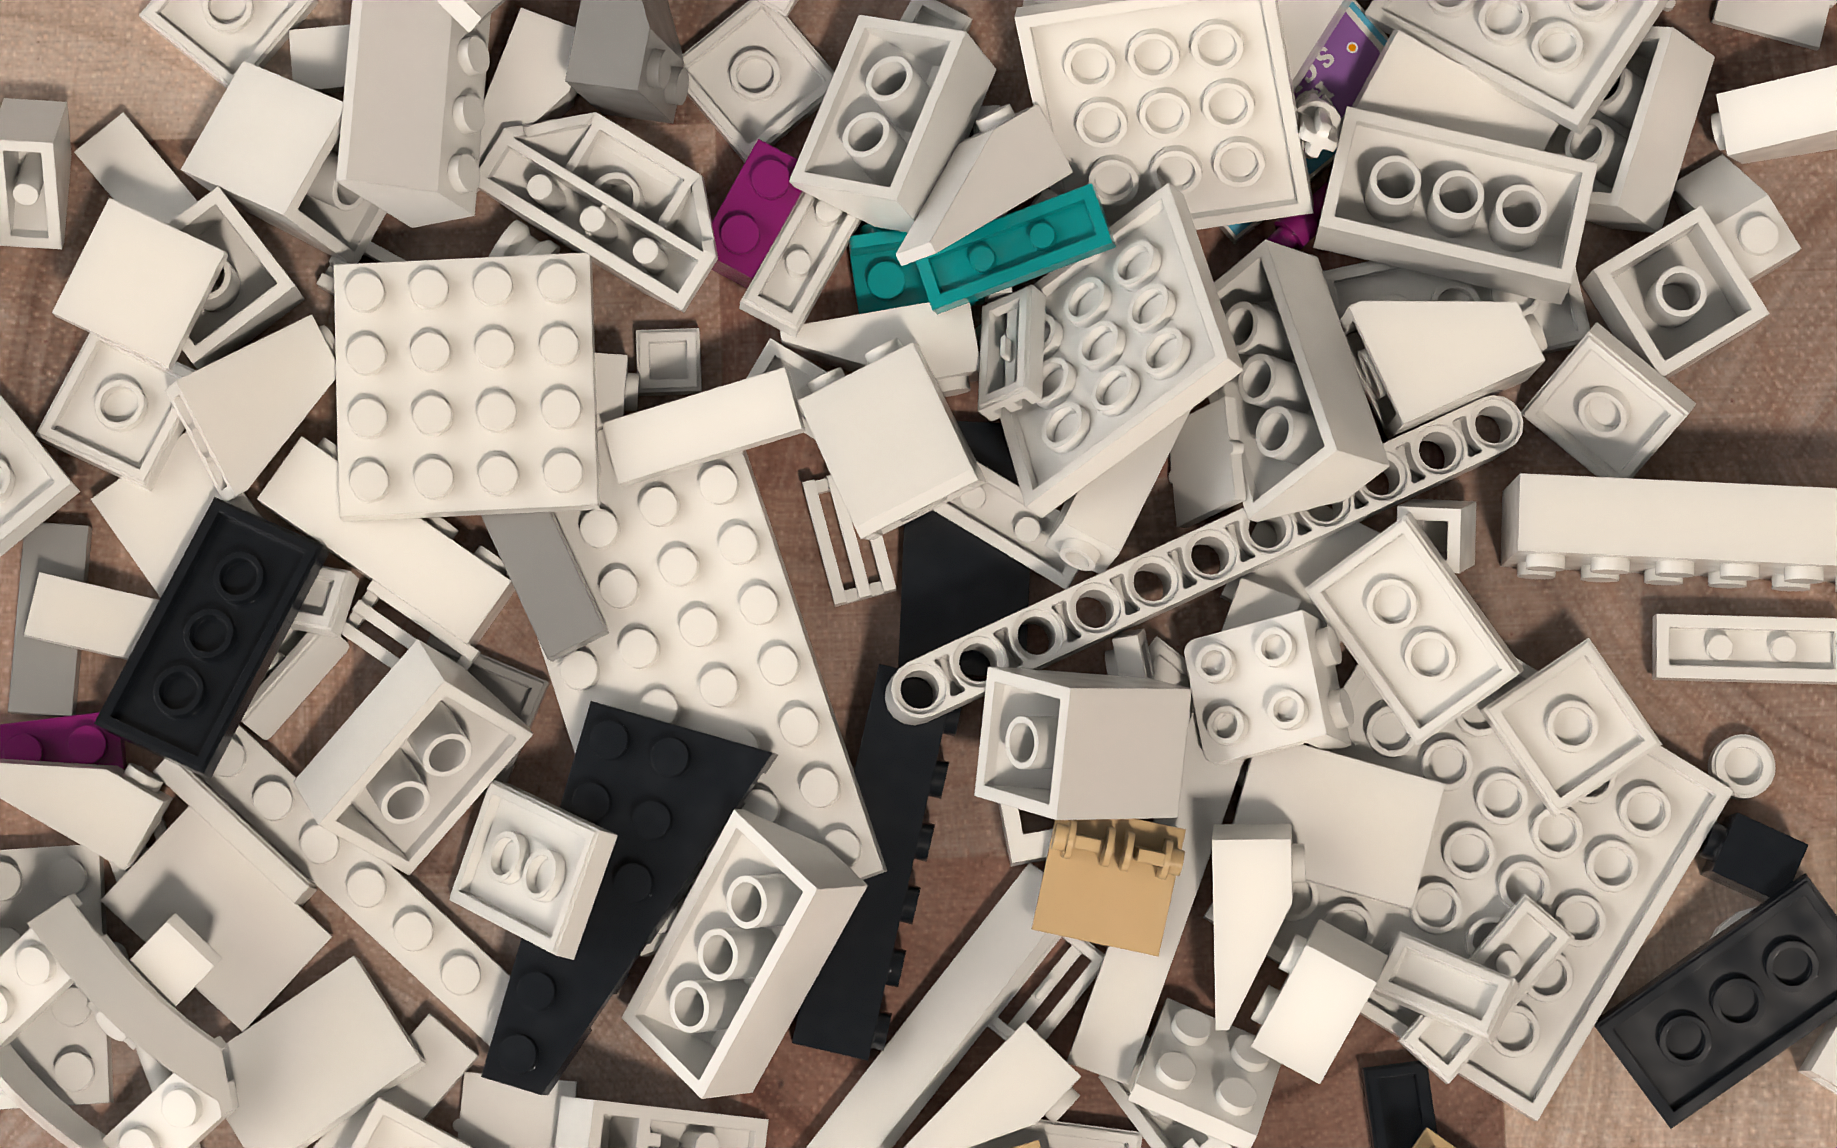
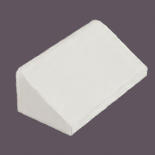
[241,629,349,740]

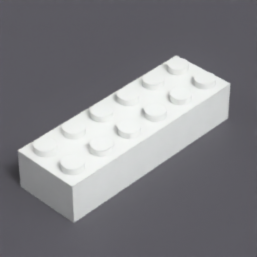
[1500,473,1837,592]

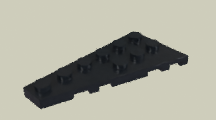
[481,701,778,1095]

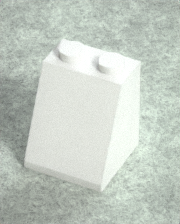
[181,61,387,264]
[1340,301,1547,441]
[798,338,987,540]
[974,667,1192,820]

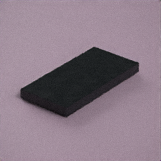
[898,421,1030,678]
[94,497,330,779]
[1594,873,1837,1129]

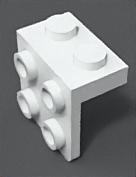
[1184,610,1354,765]

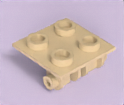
[1031,819,1186,957]

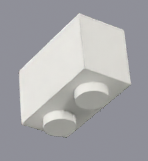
[1250,919,1388,1084]

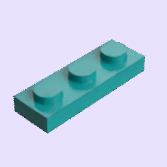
[916,183,1116,315]

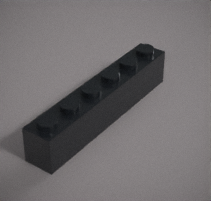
[792,664,962,1061]

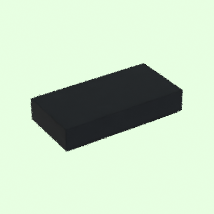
[1360,1060,1438,1148]

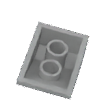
[565,0,689,124]

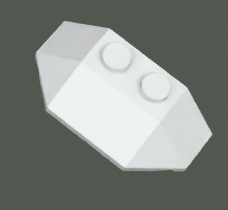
[478,112,718,313]

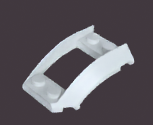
[0,893,239,1148]

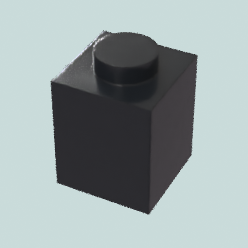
[1699,812,1808,903]

